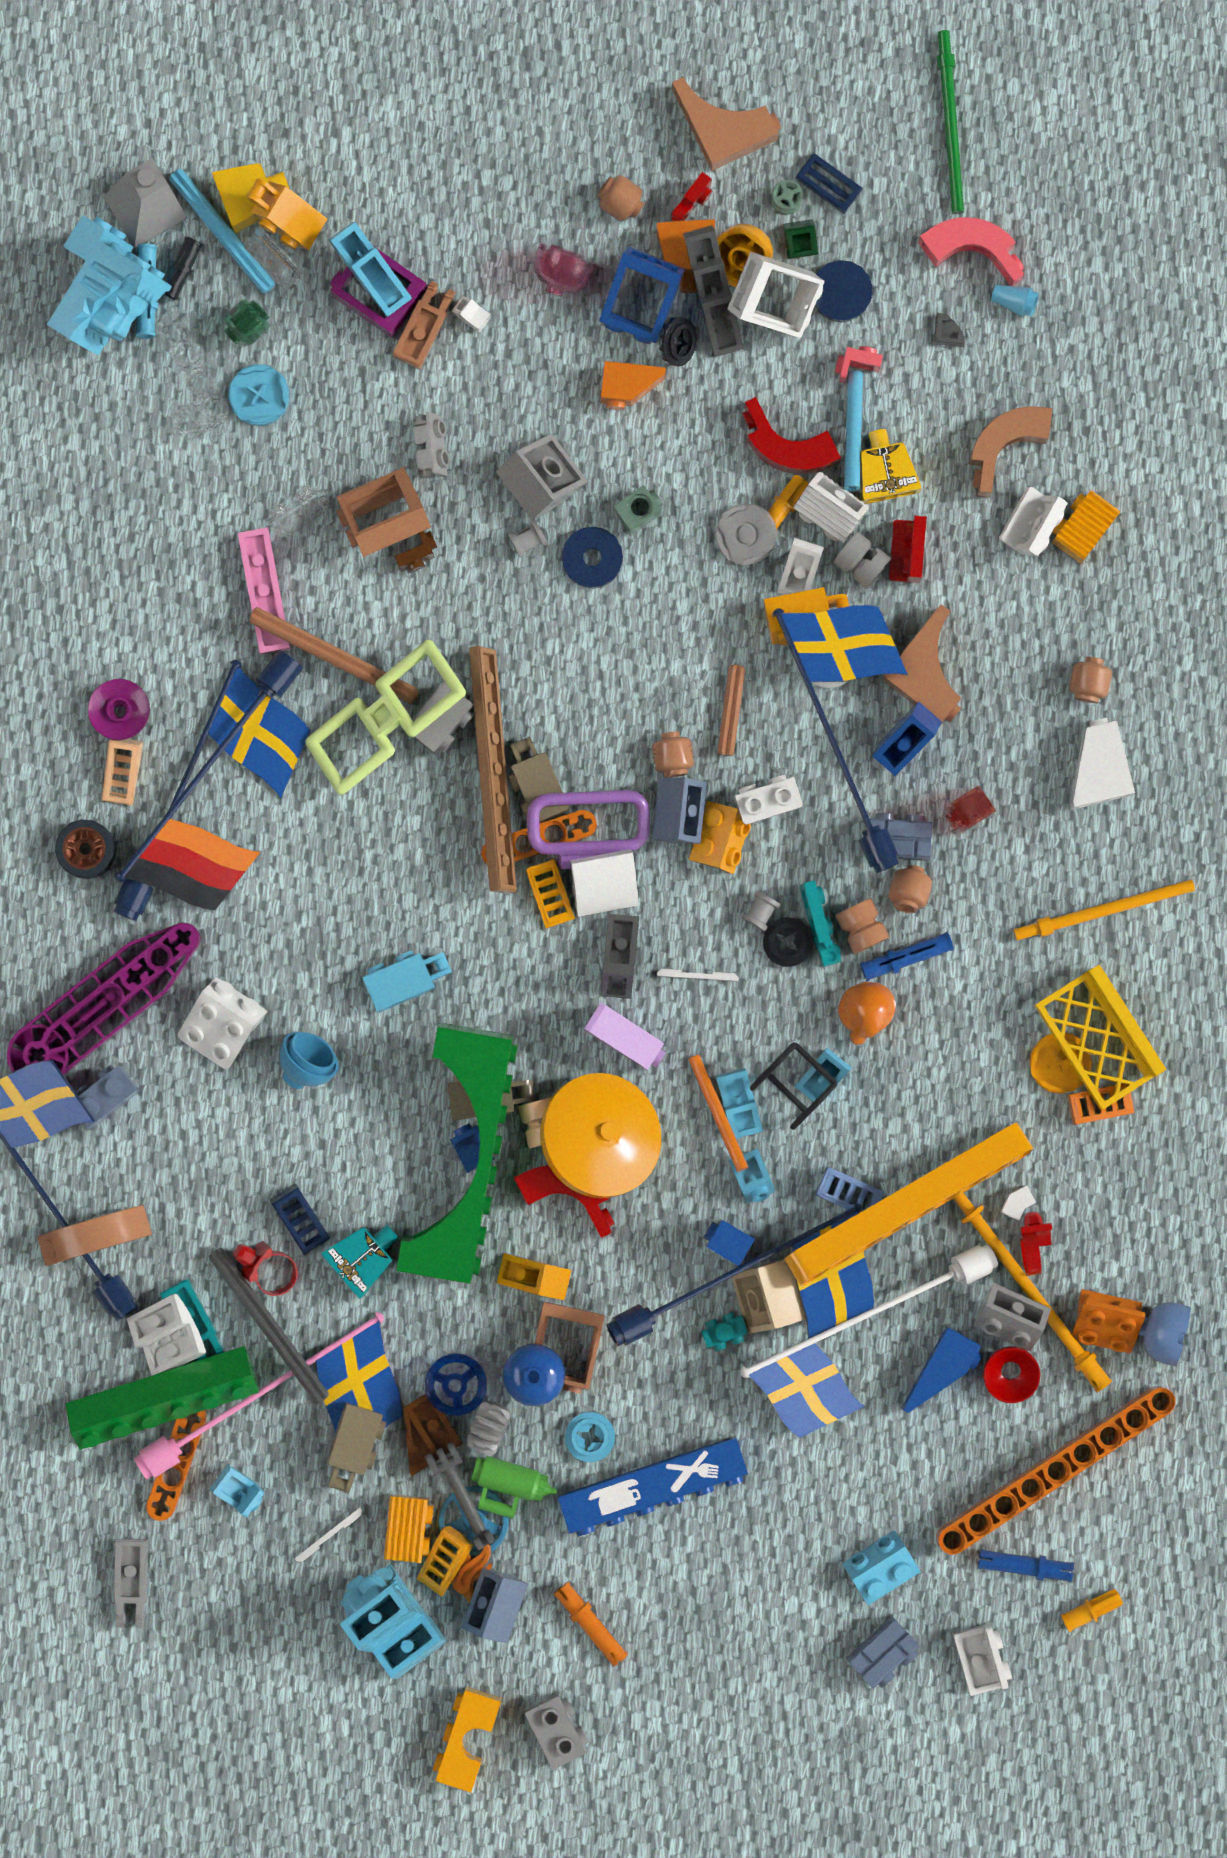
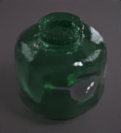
[224,299,270,345]

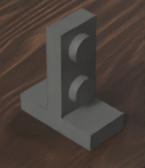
[600,914,639,999]

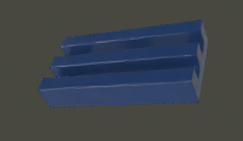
[795,152,863,214]

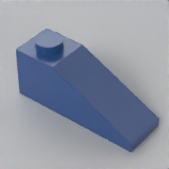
[901,1327,982,1413]

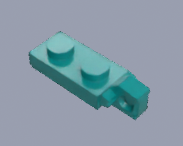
[799,880,842,967]

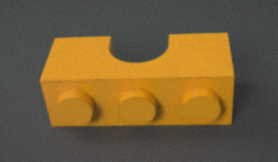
[432,1686,502,1793]

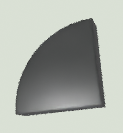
[933,312,965,347]

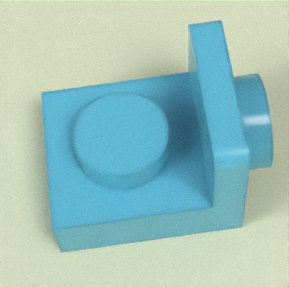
[729,1148,775,1203]

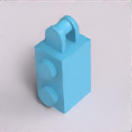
[362,951,452,1013]

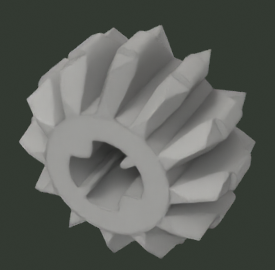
[467,1400,511,1456]

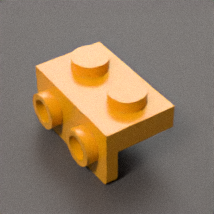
[688,801,751,874]

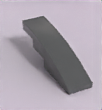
[683,225,744,357]

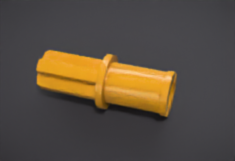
[767,475,809,531]
[1060,1589,1123,1633]

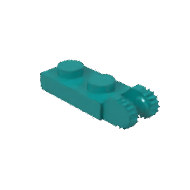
[160,1278,226,1361]

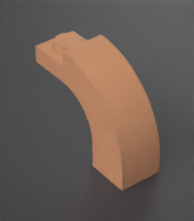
[969,406,1053,498]
[37,1205,152,1266]

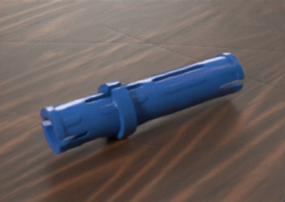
[860,932,954,982]
[978,1549,1074,1582]

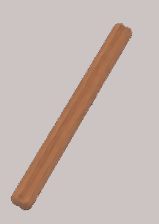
[249,607,419,704]

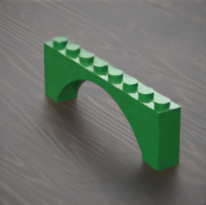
[396,1022,518,1284]

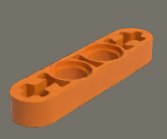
[481,810,597,865]
[146,1410,207,1521]

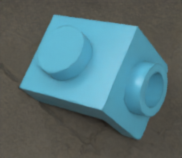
[209,1464,264,1517]

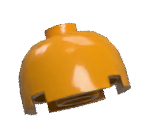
[717,223,773,287]

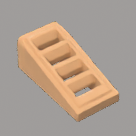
[102,739,143,806]

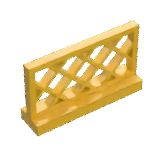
[1034,964,1167,1110]

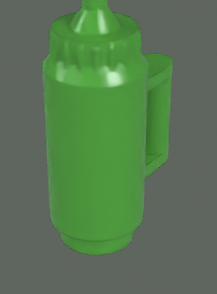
[471,1455,557,1519]

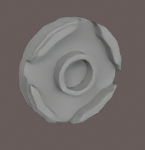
[715,503,777,566]

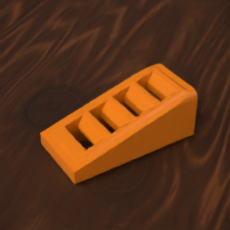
[1067,1084,1135,1125]

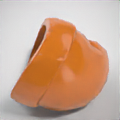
[838,982,896,1045]

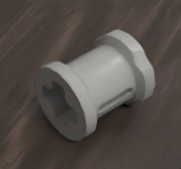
[508,519,547,558]
[741,891,781,931]

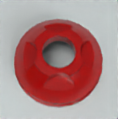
[983,1346,1041,1403]

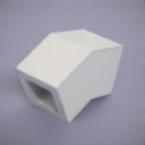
[452,296,491,333]
[1000,1185,1036,1220]

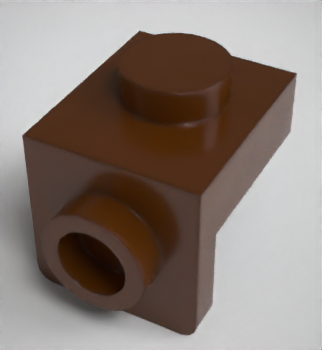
[395,531,438,573]

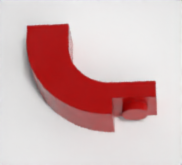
[742,397,841,474]
[514,1165,615,1238]

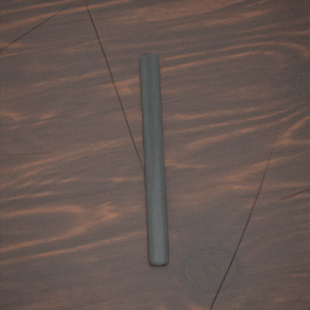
[209,1248,329,1404]

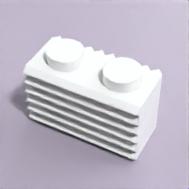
[793,472,869,544]

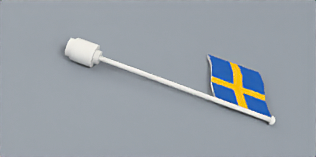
[740,1244,998,1438]

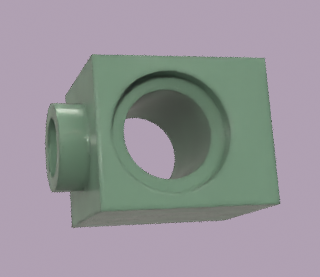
[613,485,663,535]

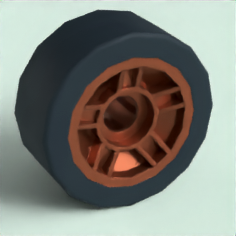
[55,819,116,879]

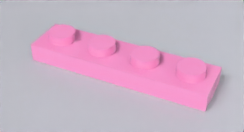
[237,527,291,655]

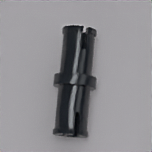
[163,236,203,301]

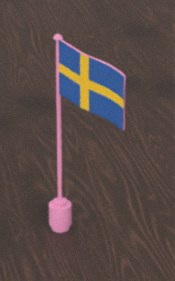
[133,1312,402,1480]

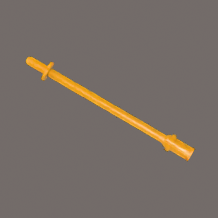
[953,1193,1112,1393]

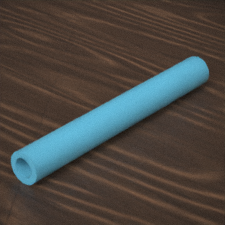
[844,370,863,491]

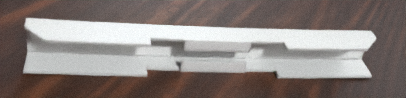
[657,969,739,981]
[295,1507,362,1562]

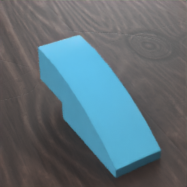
[328,222,412,317]

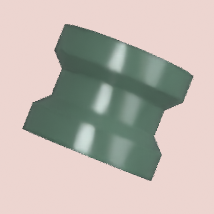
[771,179,803,215]

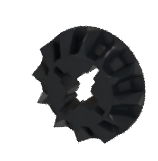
[659,317,697,367]
[763,917,812,967]

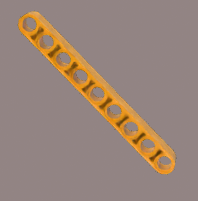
[784,1123,1034,1286]

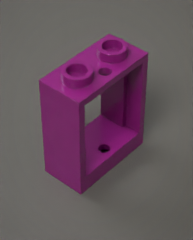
[330,246,427,338]

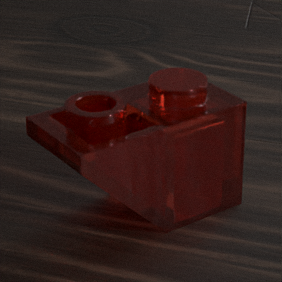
[945,786,996,834]

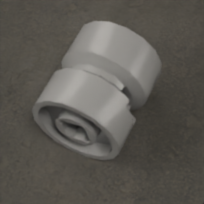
[833,532,892,589]

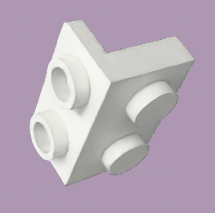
[999,487,1068,556]
[734,775,803,825]
[953,1623,1012,1696]

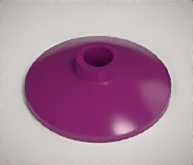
[88,679,150,740]

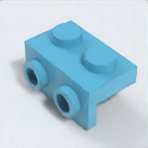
[843,1531,921,1605]

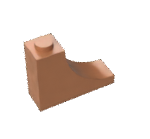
[672,77,781,171]
[882,604,961,725]

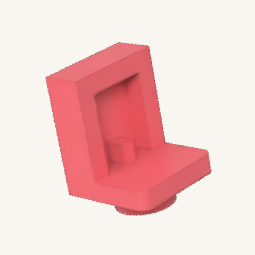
[835,346,883,384]

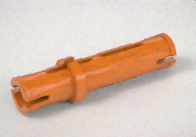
[553,1581,628,1667]

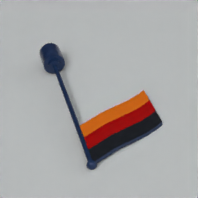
[115,650,303,910]

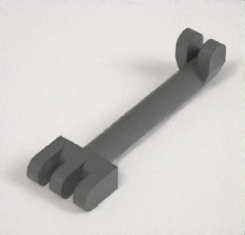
[425,1442,495,1550]

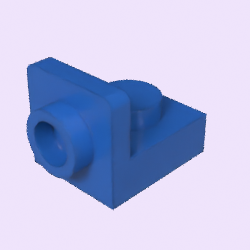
[450,1123,495,1173]

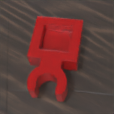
[671,172,713,221]

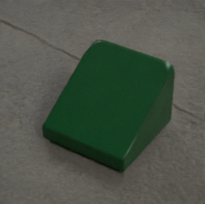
[782,219,818,259]

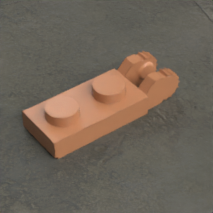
[392,281,456,370]

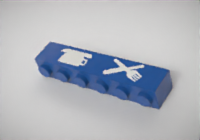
[558,1436,748,1537]

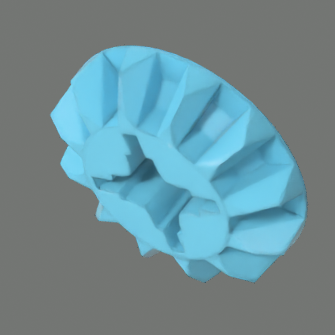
[565,1412,615,1462]

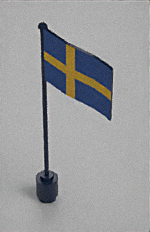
[772,605,908,874]
[113,660,310,921]
[0,1060,137,1321]
[606,1203,874,1347]

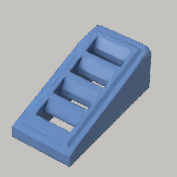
[815,1167,884,1211]

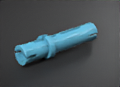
[136,244,158,339]

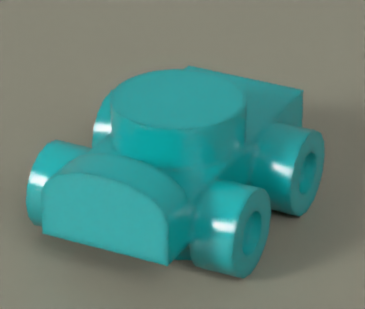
[701,1312,748,1352]

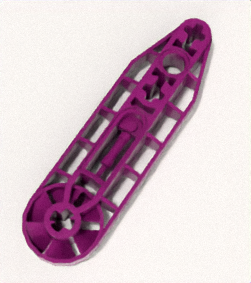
[7,923,201,1075]

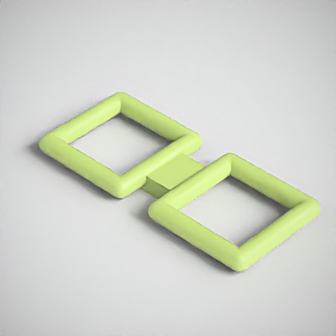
[305,640,466,795]

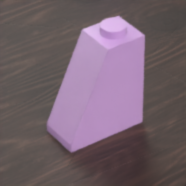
[584,1003,666,1071]

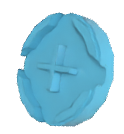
[228,364,290,426]

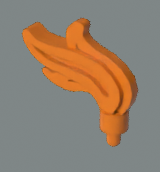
[452,1544,492,1603]

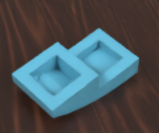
[715,1068,763,1139]

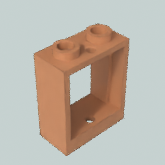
[336,467,431,557]
[535,1301,605,1394]

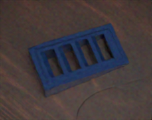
[270,1183,330,1255]

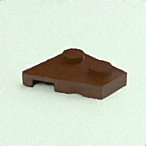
[403,1390,463,1476]

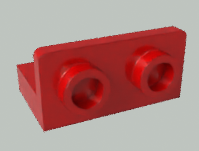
[889,516,927,584]

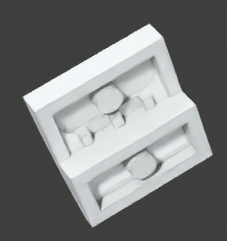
[570,849,638,917]
[126,1294,206,1376]

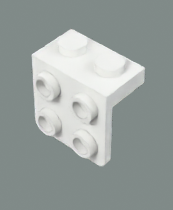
[178,977,268,1069]

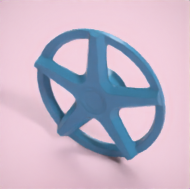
[438,1486,509,1557]

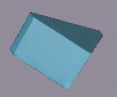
[795,1048,851,1102]

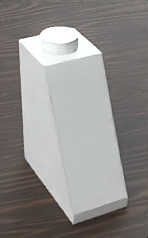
[1070,718,1135,810]

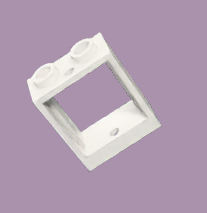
[727,252,825,338]

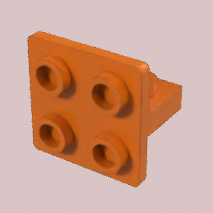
[1072,1289,1145,1353]

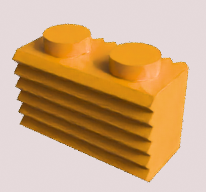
[1051,490,1121,564]
[384,1494,434,1563]

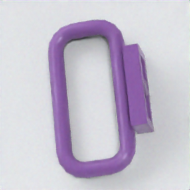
[527,790,650,869]

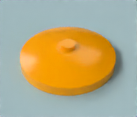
[540,1073,661,1198]

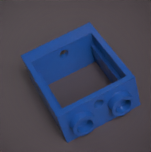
[599,246,685,344]

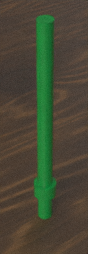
[936,30,964,214]

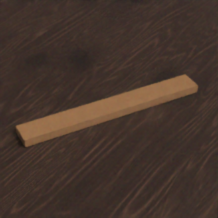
[469,646,517,894]

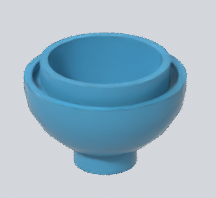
[279,1032,339,1089]

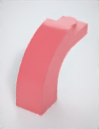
[918,217,1024,286]

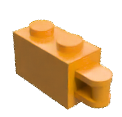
[246,178,328,250]
[764,587,849,645]

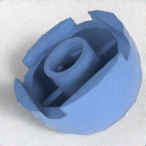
[1139,1302,1191,1366]

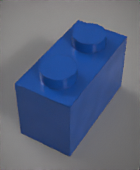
[872,701,942,776]
[703,1219,755,1266]

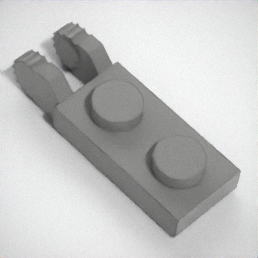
[114,1539,148,1628]

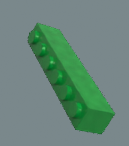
[65,1346,259,1450]

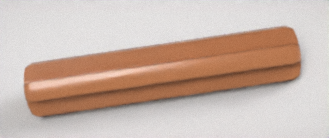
[717,665,745,756]

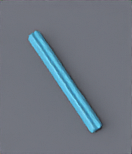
[169,169,275,294]

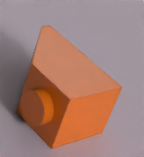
[601,361,666,410]

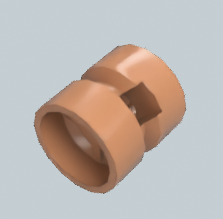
[835,898,890,954]

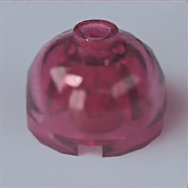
[534,242,597,297]

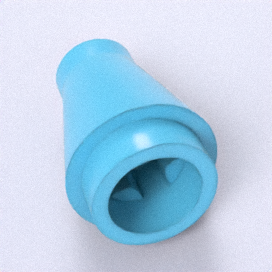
[991,284,1039,317]

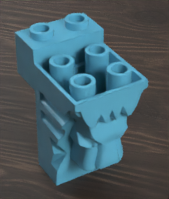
[47,215,172,355]
[340,1564,447,1679]

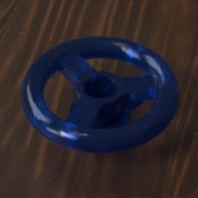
[425,1353,487,1416]

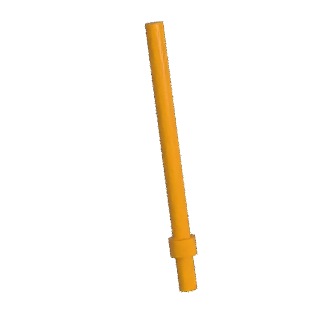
[1013,879,1195,941]

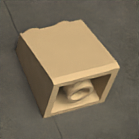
[731,1258,806,1334]

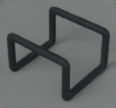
[750,1042,837,1130]

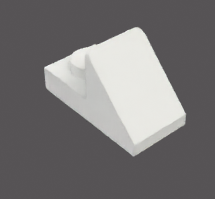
[777,538,824,595]

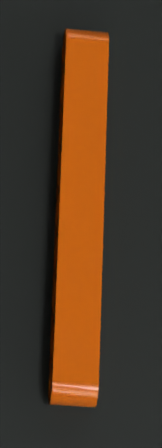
[936,1386,1176,1555]

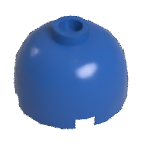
[503,1343,565,1407]

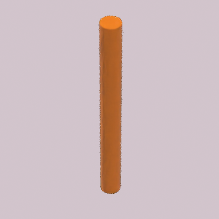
[688,1055,749,1172]

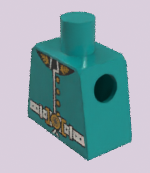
[321,1224,399,1299]

